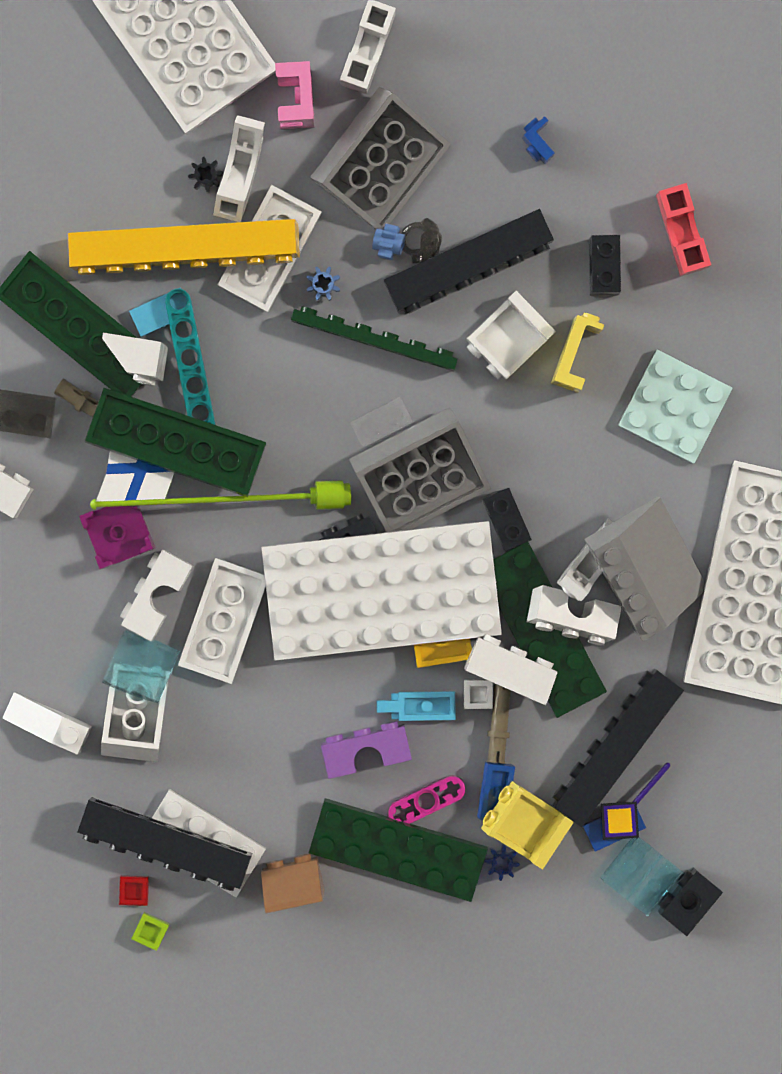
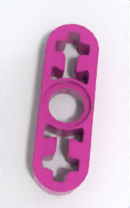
[388,775,465,824]

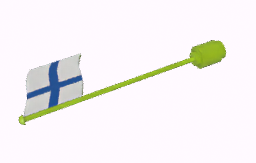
[90,451,351,510]

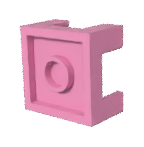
[275,61,315,129]

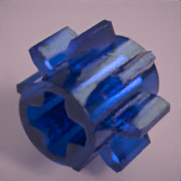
[484,844,520,881]

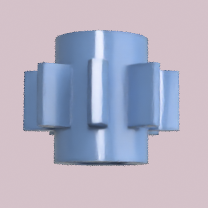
[372,223,405,260]
[306,267,340,301]

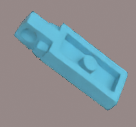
[377,691,456,721]

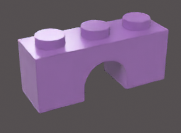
[321,721,412,779]

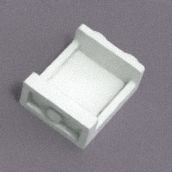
[466,291,556,381]

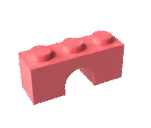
[656,183,711,277]

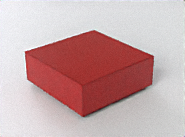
[119,875,149,906]

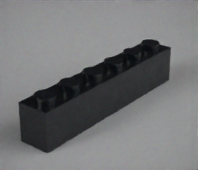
[384,209,554,315]
[552,669,684,827]
[77,797,253,891]

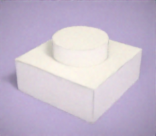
[464,680,493,709]

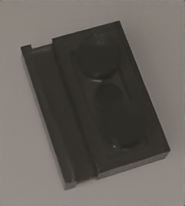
[0,389,57,439]

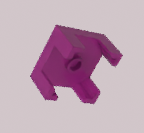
[79,506,156,569]

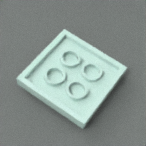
[618,349,733,464]

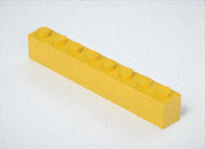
[68,219,300,275]

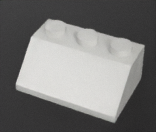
[102,333,168,385]
[464,634,557,705]

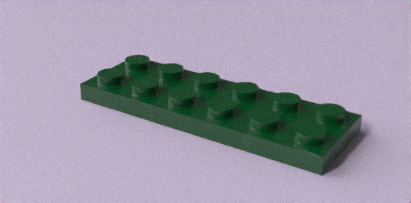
[0,251,142,397]
[85,388,266,497]
[493,542,607,718]
[308,798,488,902]

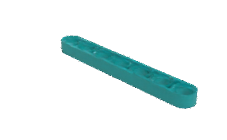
[165,289,216,425]

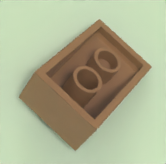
[261,854,325,913]

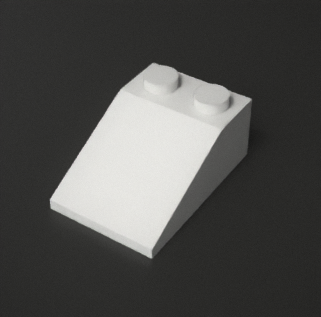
[101,664,169,762]

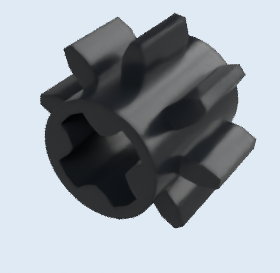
[188,157,224,194]

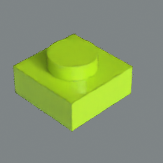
[131,912,170,951]

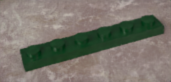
[291,306,458,371]

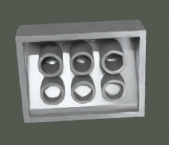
[310,87,451,230]
[349,407,491,532]
[584,496,705,641]

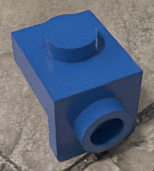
[522,116,555,164]

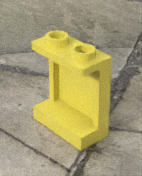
[551,313,604,393]
[481,781,574,870]

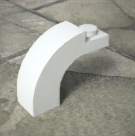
[213,115,265,222]
[557,518,613,601]

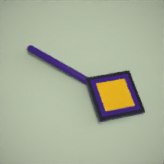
[600,763,670,840]

